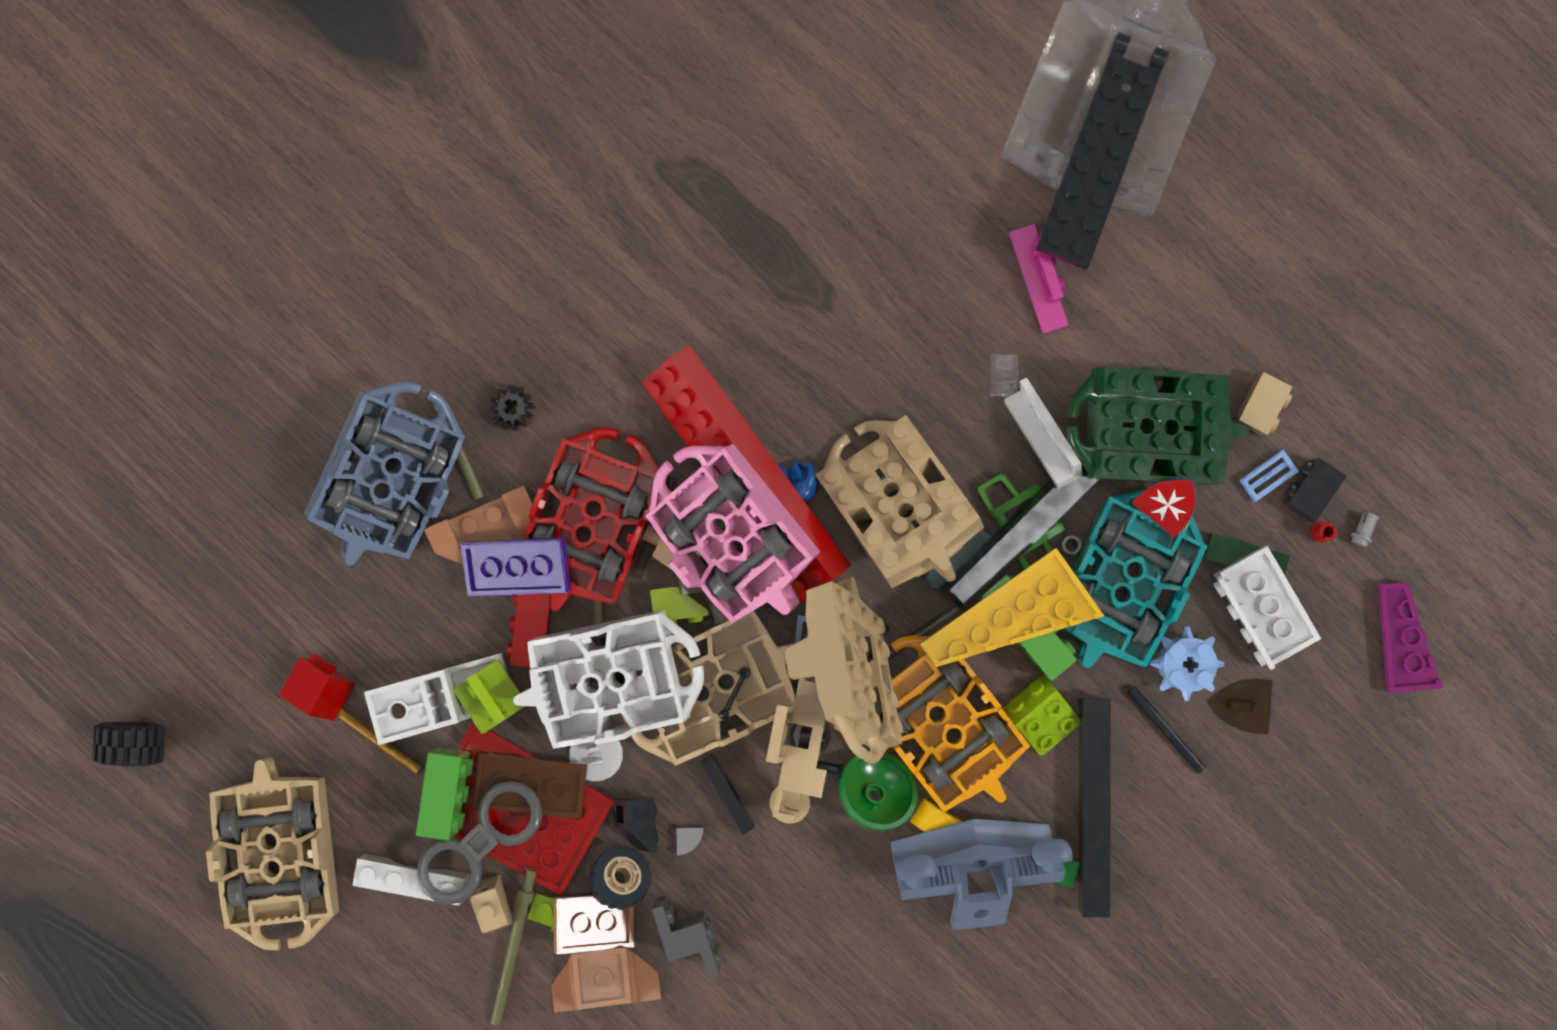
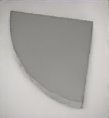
[676,826,704,855]

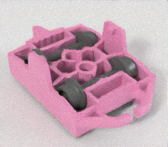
[646,444,820,623]

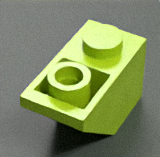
[650,586,709,624]

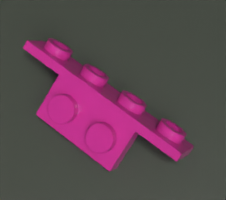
[1009,224,1069,334]

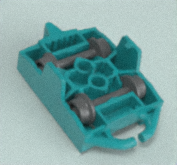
[1063,489,1208,668]

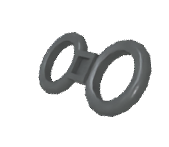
[417,780,543,905]

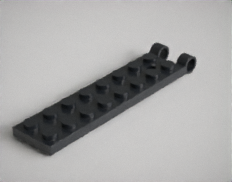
[1035,31,1169,270]

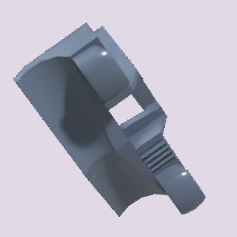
[890,819,1073,930]

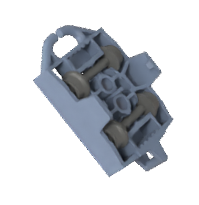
[304,381,465,566]

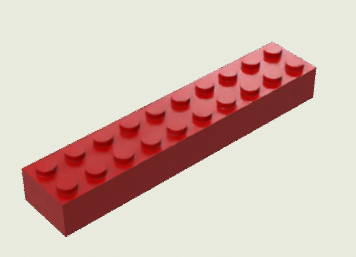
[642,346,852,601]

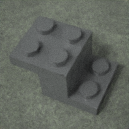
[652,896,724,979]

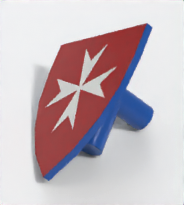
[1132,478,1196,537]

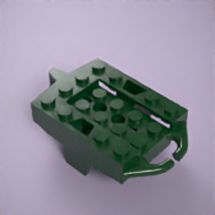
[1067,367,1249,485]

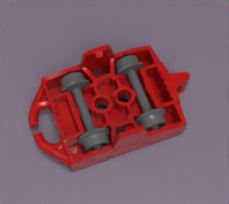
[523,427,659,611]

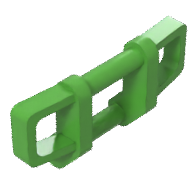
[978,473,1065,569]

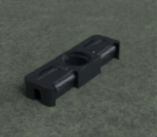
[700,753,755,834]

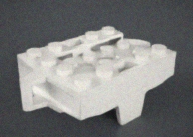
[513,609,704,749]

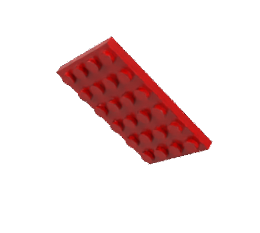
[455,722,613,896]

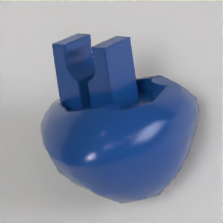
[778,460,819,501]

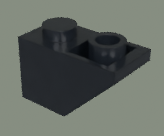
[613,796,658,853]

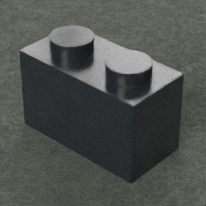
[1283,458,1347,521]

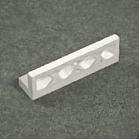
[1004,377,1082,489]

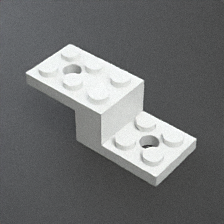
[364,653,509,745]

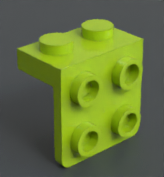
[1002,675,1080,755]

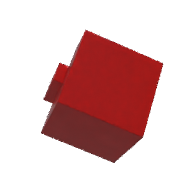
[279,653,355,721]

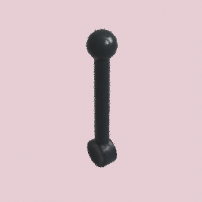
[719,667,751,720]

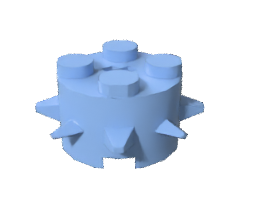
[1150,626,1225,701]

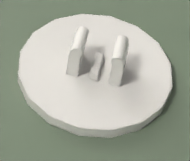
[570,740,623,781]

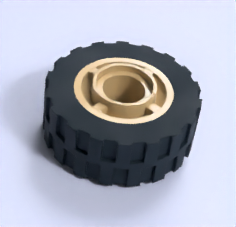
[588,846,652,910]

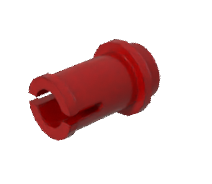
[1310,521,1337,543]

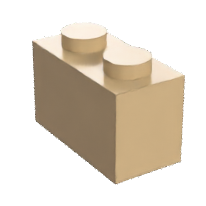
[1233,372,1292,437]

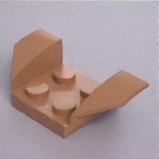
[424,486,533,564]
[551,947,661,1012]

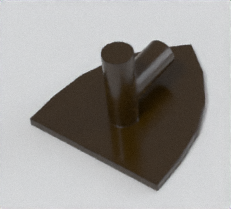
[1208,679,1272,734]

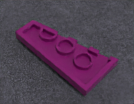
[1377,582,1444,693]

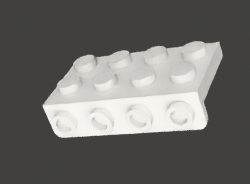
[1213,545,1321,670]

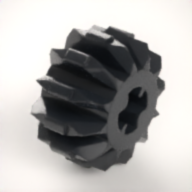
[489,385,536,431]

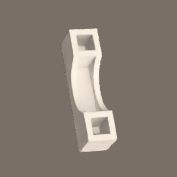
[352,854,470,906]

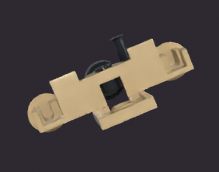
[766,677,843,823]

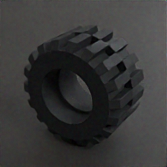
[92,721,166,766]

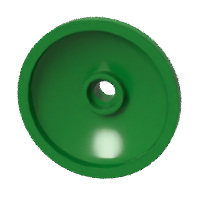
[838,753,918,831]

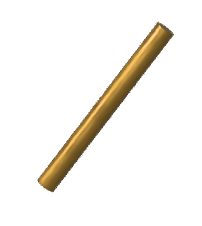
[337,708,422,774]

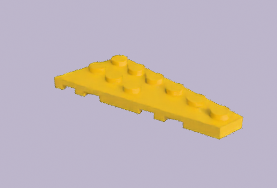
[920,548,1104,667]

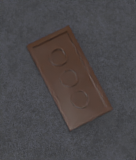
[473,752,588,819]

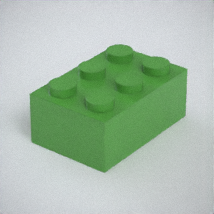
[416,747,473,841]

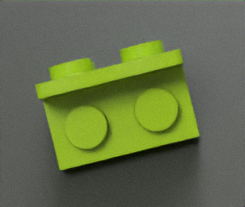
[453,660,525,734]

